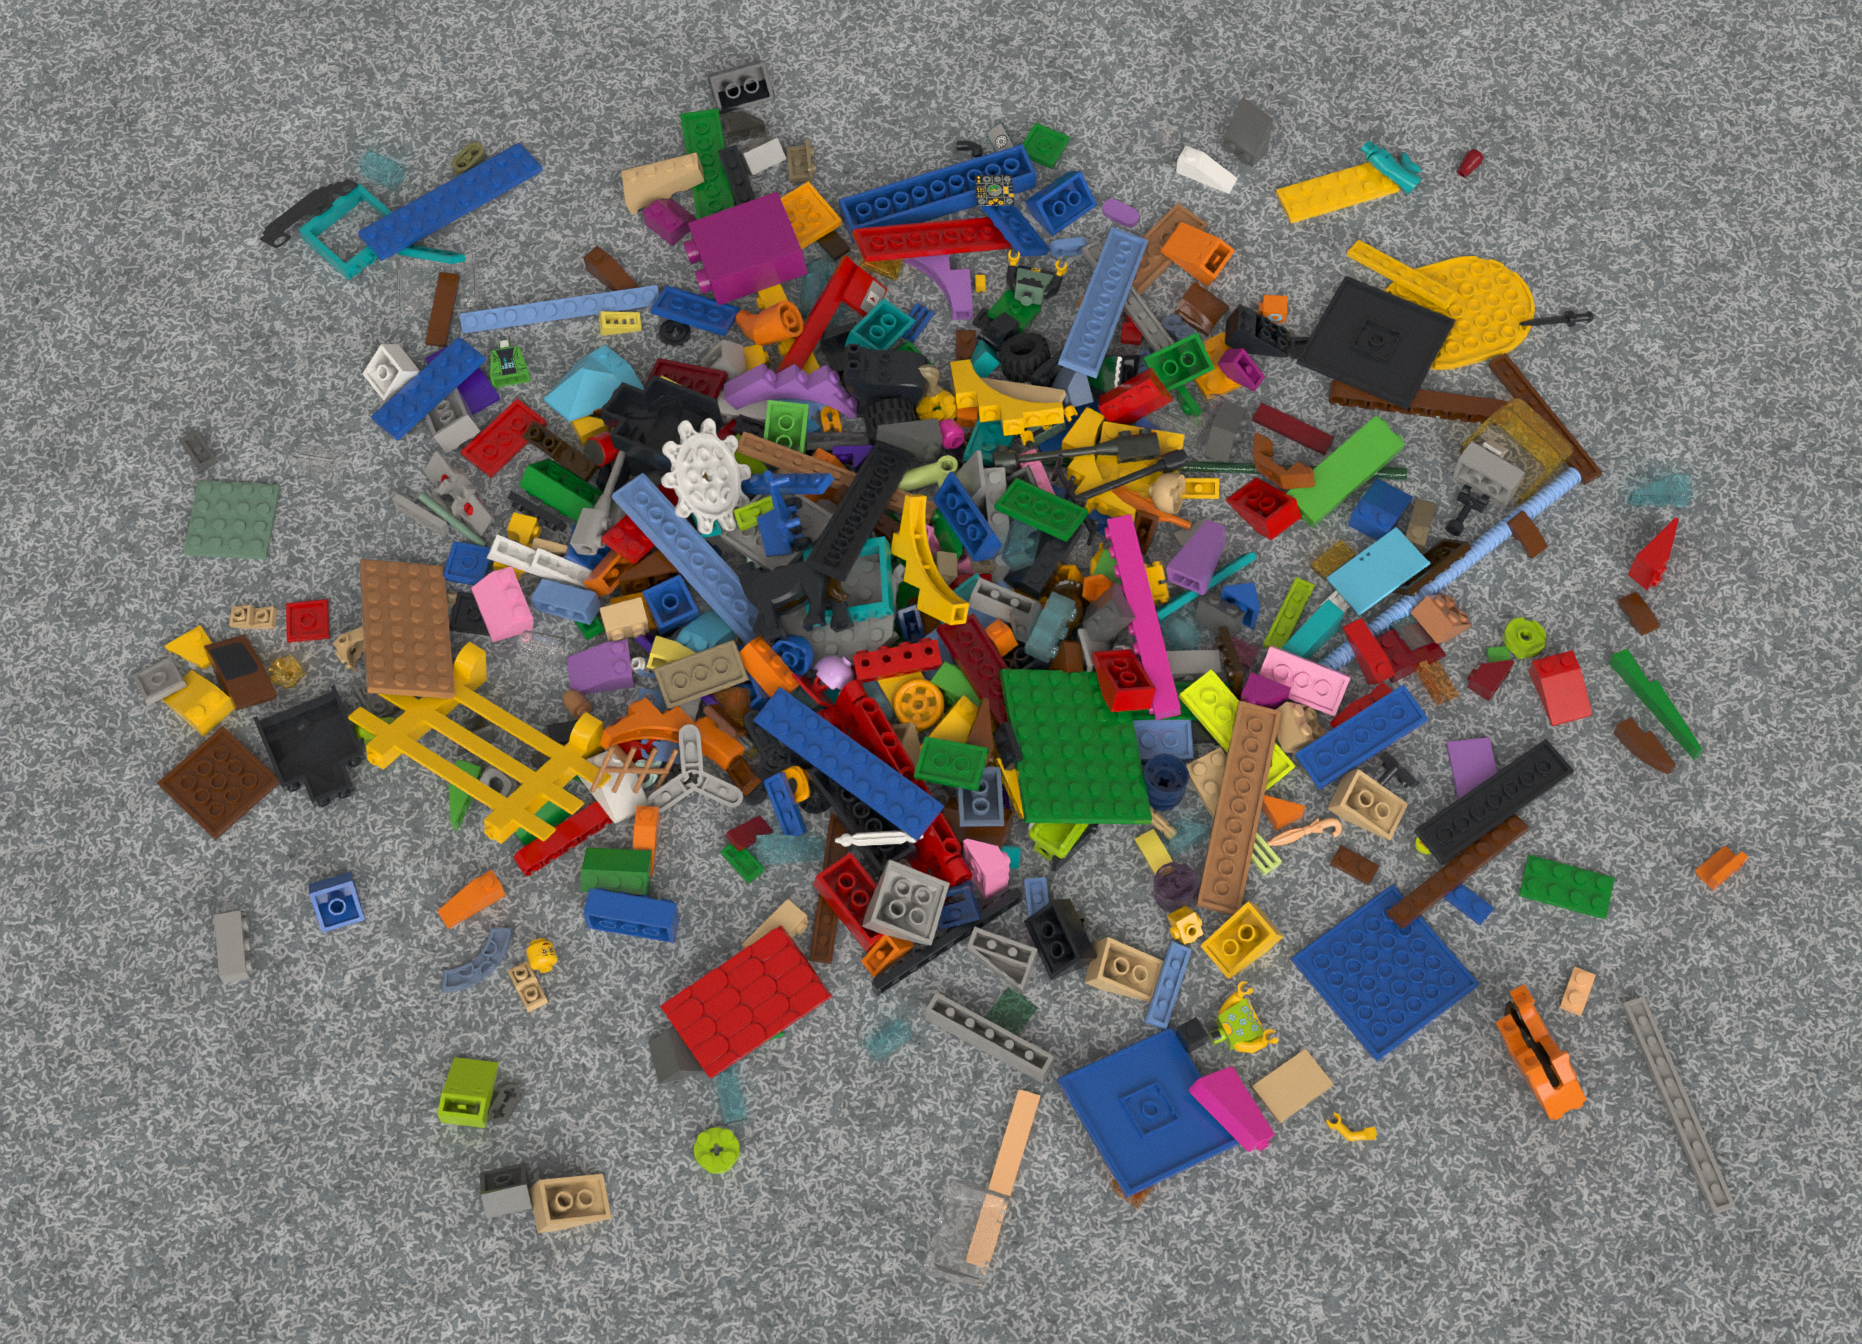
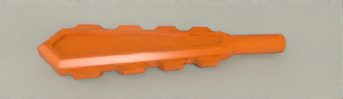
[1111,486,1192,530]

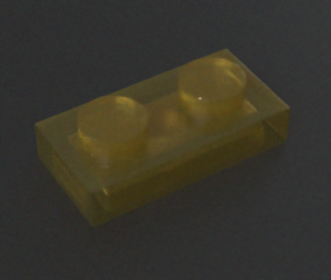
[1310,540,1355,581]

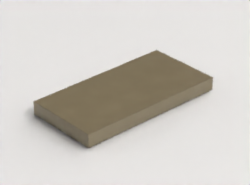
[653,640,749,709]

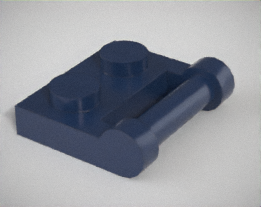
[938,880,982,930]

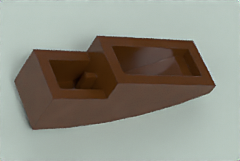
[1613,717,1676,774]

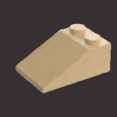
[1327,769,1408,841]
[1085,937,1163,1002]
[529,1174,611,1233]

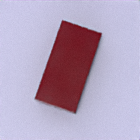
[725,815,773,852]

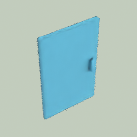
[1326,527,1430,616]

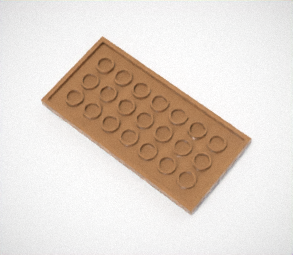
[359,559,455,699]

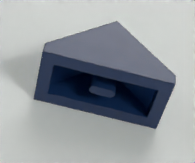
[895,603,925,644]

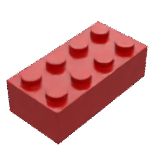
[813,852,883,953]

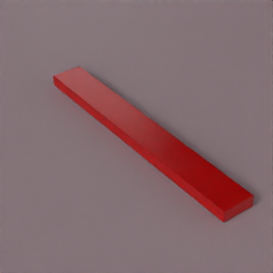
[775,255,857,374]

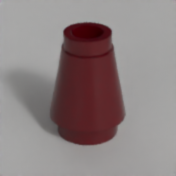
[1457,149,1484,178]

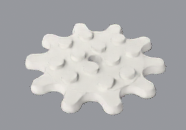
[661,418,751,534]

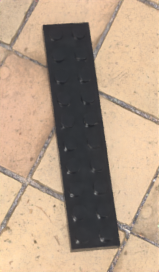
[805,440,915,582]

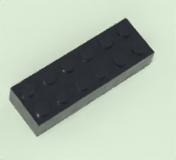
[807,767,918,879]

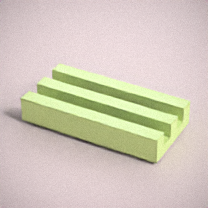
[1251,833,1282,875]

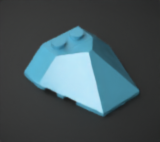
[544,345,644,422]

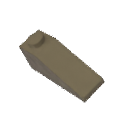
[1406,499,1437,554]

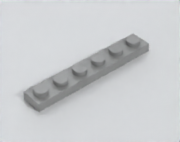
[984,467,1014,592]

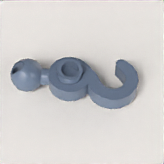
[1162,314,1205,347]

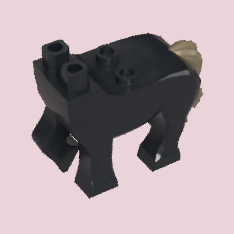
[842,344,943,418]

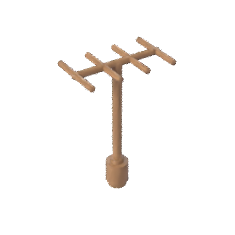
[562,689,679,794]

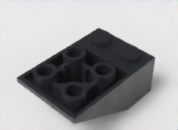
[1225,304,1290,358]

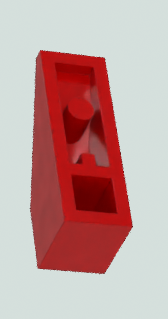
[1342,618,1395,685]

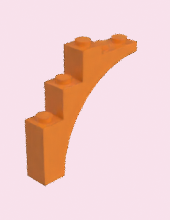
[600,697,745,771]

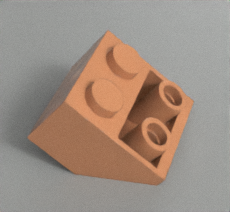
[1411,594,1472,644]

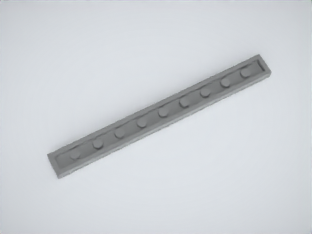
[1622,997,1736,1215]

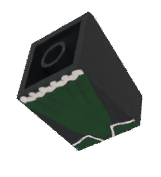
[1087,351,1140,395]

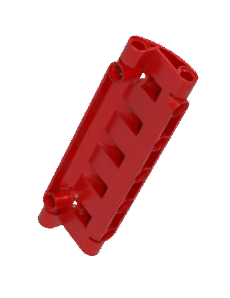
[817,680,973,903]

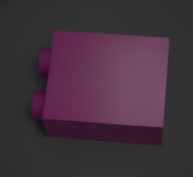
[683,191,808,306]

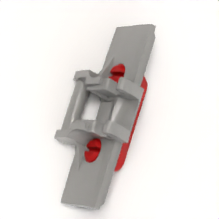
[423,450,494,538]

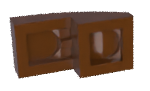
[1507,511,1548,558]
[1618,592,1660,636]

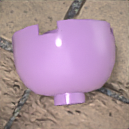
[813,655,856,694]

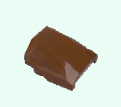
[1175,282,1230,336]

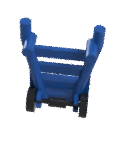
[757,470,813,557]

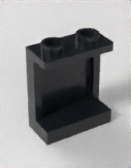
[819,321,857,381]

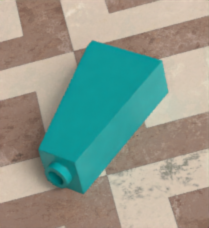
[1281,599,1344,659]

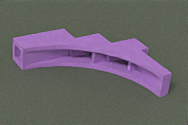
[894,254,973,320]
[724,363,858,419]

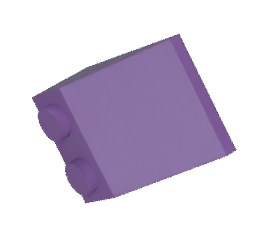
[567,639,635,695]

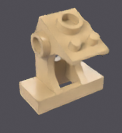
[333,619,364,672]

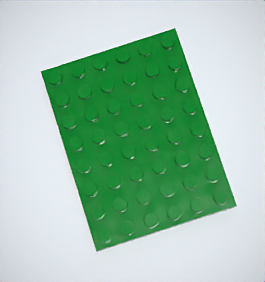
[1000,669,1152,825]

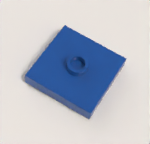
[443,541,492,586]

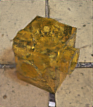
[267,654,306,689]

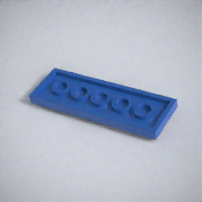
[371,337,486,441]
[1295,684,1428,791]

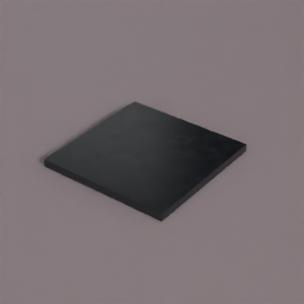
[1296,276,1456,410]

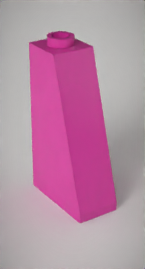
[1189,1066,1275,1152]

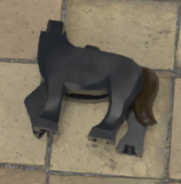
[738,561,855,648]

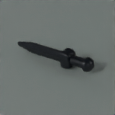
[1519,311,1594,327]

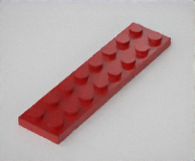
[852,217,1011,262]

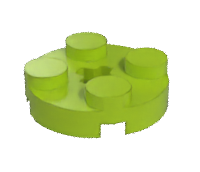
[1502,617,1546,659]
[694,1127,740,1174]

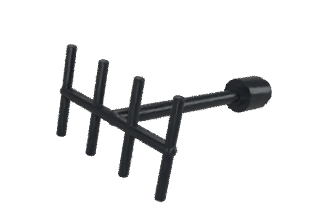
[1051,449,1188,546]

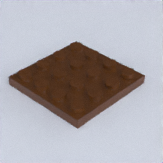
[157,726,280,840]

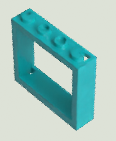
[299,183,392,281]
[803,536,894,628]

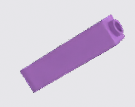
[1167,519,1226,596]

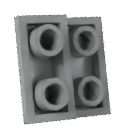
[354,683,402,718]

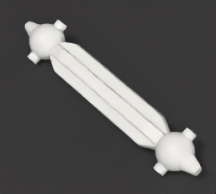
[835,831,924,847]

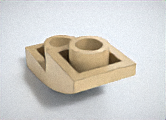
[229,605,277,629]
[507,961,548,1013]

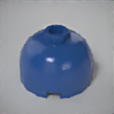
[772,634,815,675]

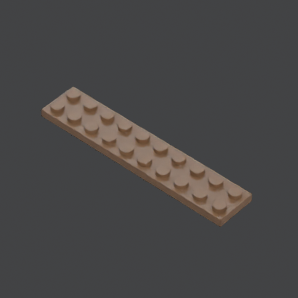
[1195,701,1281,916]

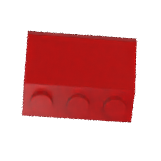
[1098,368,1173,425]

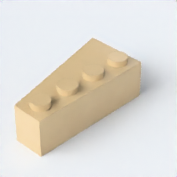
[621,153,705,215]

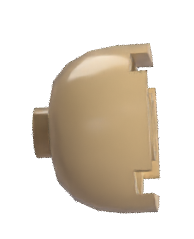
[1149,472,1185,514]

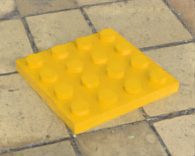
[1096,421,1185,499]

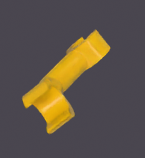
[1326,1112,1377,1141]

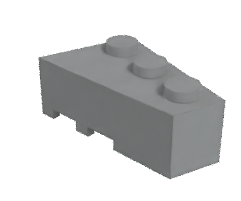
[967,927,1038,995]

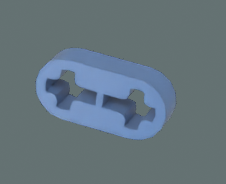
[1050,237,1087,257]

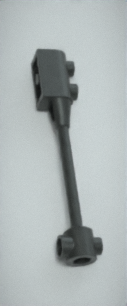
[992,428,1160,477]

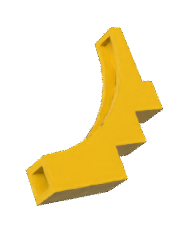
[950,359,1064,436]
[1062,407,1136,522]
[891,494,969,625]

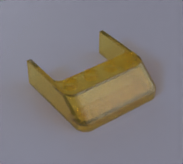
[1459,399,1573,506]

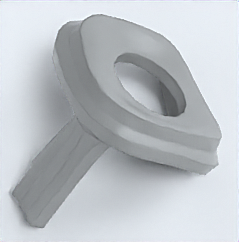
[479,765,518,798]

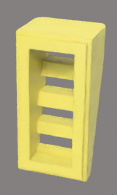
[599,311,642,335]

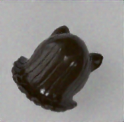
[1045,579,1090,640]

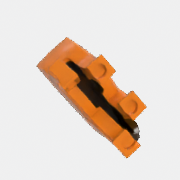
[1495,984,1587,1120]

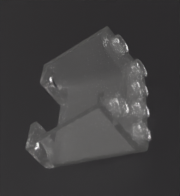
[923,1179,1010,1288]

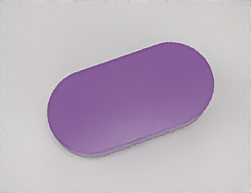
[1102,199,1139,227]

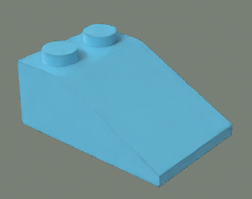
[675,608,736,653]

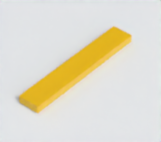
[1347,239,1457,310]

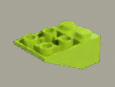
[437,1057,499,1128]

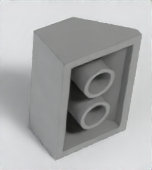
[1452,441,1525,510]

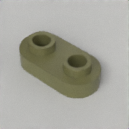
[452,142,485,175]

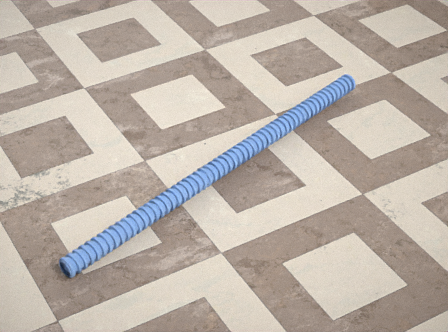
[1318,467,1581,671]

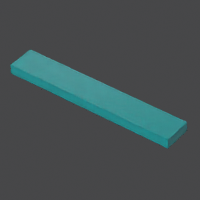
[1156,552,1257,621]

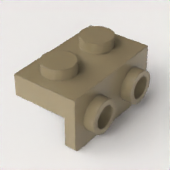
[786,139,816,183]

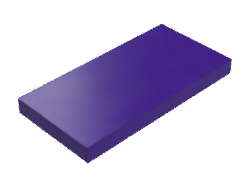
[425,345,500,415]

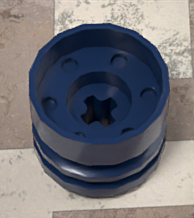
[1143,754,1189,811]

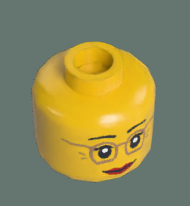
[526,938,558,973]

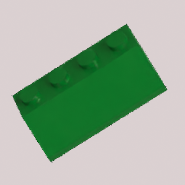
[520,459,613,524]

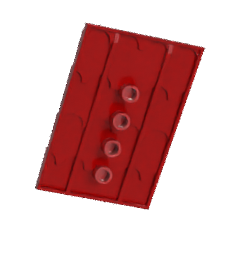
[660,926,833,1078]

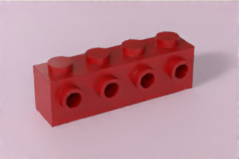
[852,638,942,684]

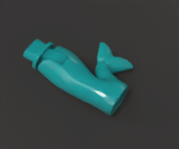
[1360,140,1422,195]

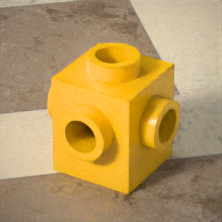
[1167,905,1203,945]

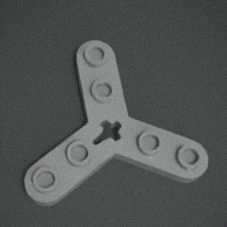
[647,724,743,813]

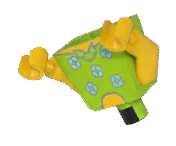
[1209,981,1279,1053]

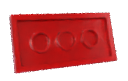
[460,398,547,478]

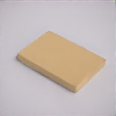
[1251,1049,1333,1124]

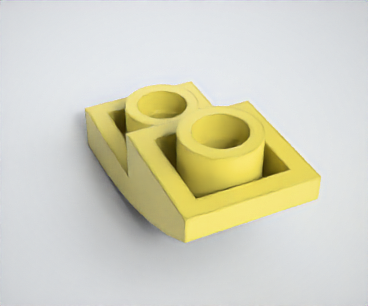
[1134,829,1176,877]

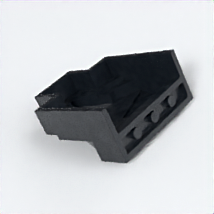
[600,375,724,478]
[253,685,366,808]

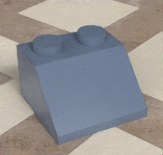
[1051,367,1094,407]

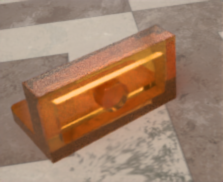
[1416,660,1459,706]

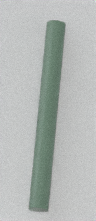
[418,492,488,547]

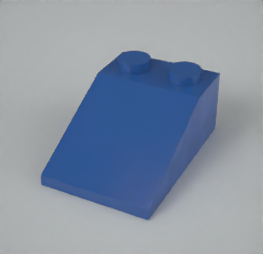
[1348,479,1413,541]

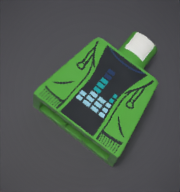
[490,340,531,388]

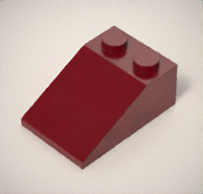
[1375,623,1446,683]

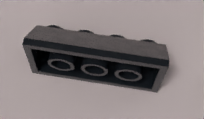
[1003,524,1083,601]

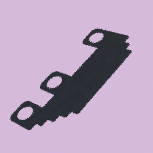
[260,179,358,248]

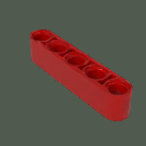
[513,801,613,876]

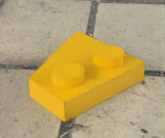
[165,625,212,669]

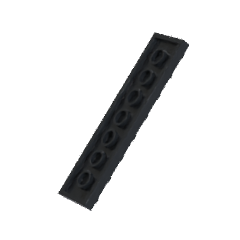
[1414,739,1574,865]

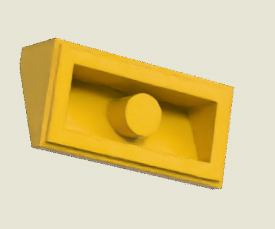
[1180,478,1219,499]

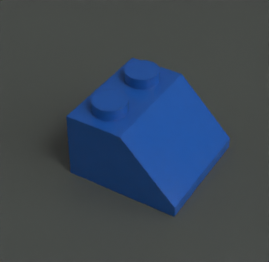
[642,575,699,635]
[309,872,365,933]

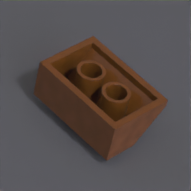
[943,797,1013,851]

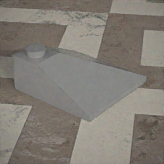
[862,860,950,946]

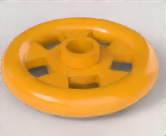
[893,679,944,730]

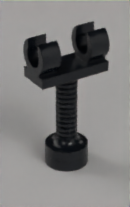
[1445,484,1490,537]

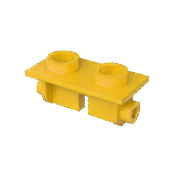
[1144,561,1170,606]

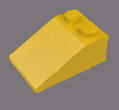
[161,670,234,737]
[1200,901,1284,979]

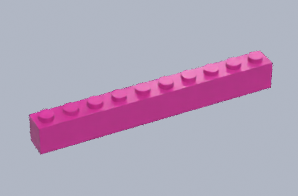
[1104,514,1181,720]

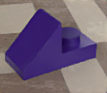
[833,445,874,473]

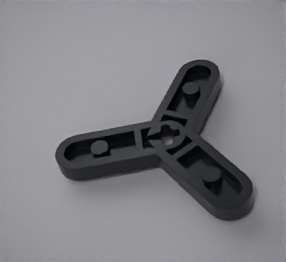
[743,710,814,806]

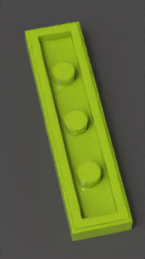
[1262,577,1315,649]

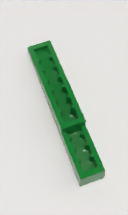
[1609,648,1703,760]

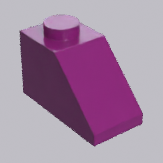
[1217,348,1265,391]

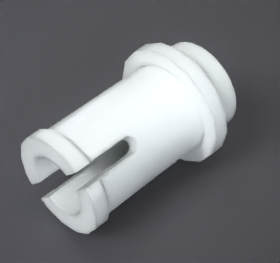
[631,657,653,673]

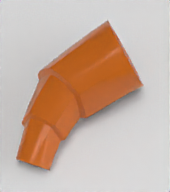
[735,300,803,346]

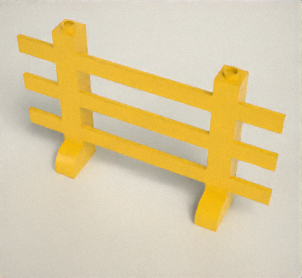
[348,642,611,844]

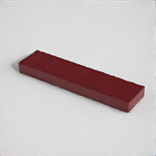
[1252,403,1334,456]

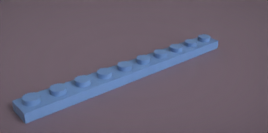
[459,285,659,334]

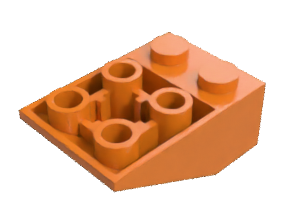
[1160,222,1235,287]

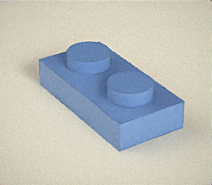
[1024,877,1049,917]

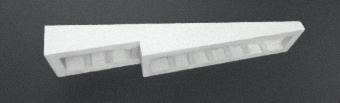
[487,535,610,599]

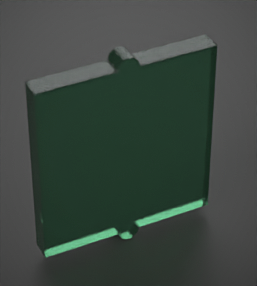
[985,987,1038,1036]

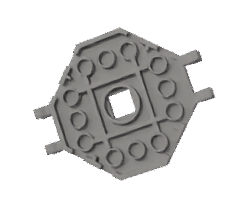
[780,554,905,668]

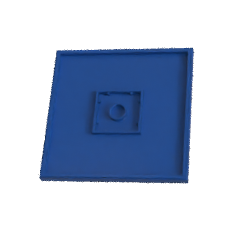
[1057,1027,1240,1198]

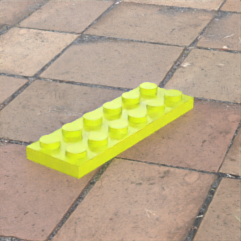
[1178,669,1296,792]

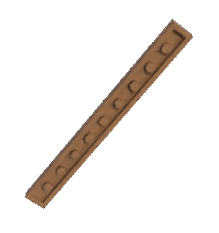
[736,432,937,523]

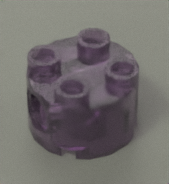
[1152,862,1198,913]

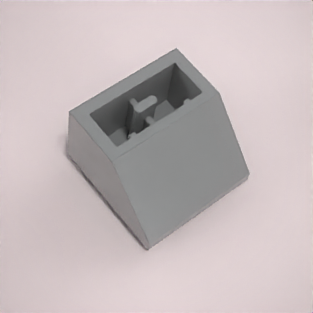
[701,340,746,391]

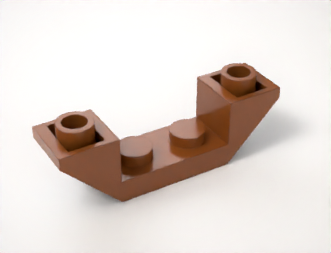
[1253,432,1316,489]

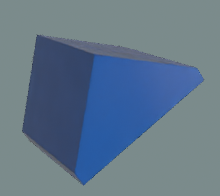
[1221,583,1260,630]

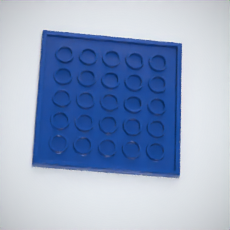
[1290,884,1480,1062]

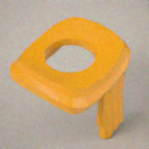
[782,766,810,803]

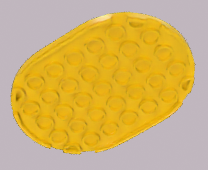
[1385,256,1535,370]

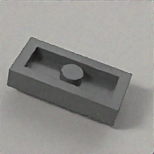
[179,430,218,472]

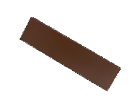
[425,272,460,347]

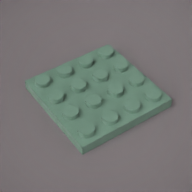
[183,480,280,560]

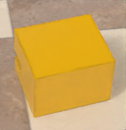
[975,275,986,292]

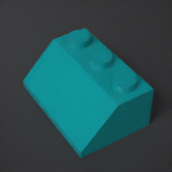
[845,298,916,350]

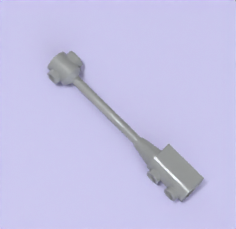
[570,450,626,555]

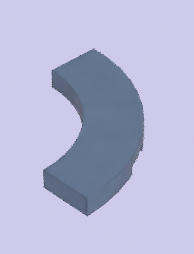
[442,927,513,993]

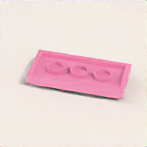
[1259,645,1351,717]

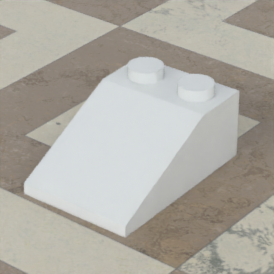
[578,751,647,823]

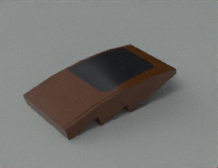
[204,634,277,711]

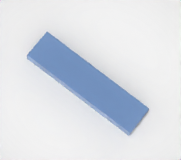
[1144,941,1192,1030]

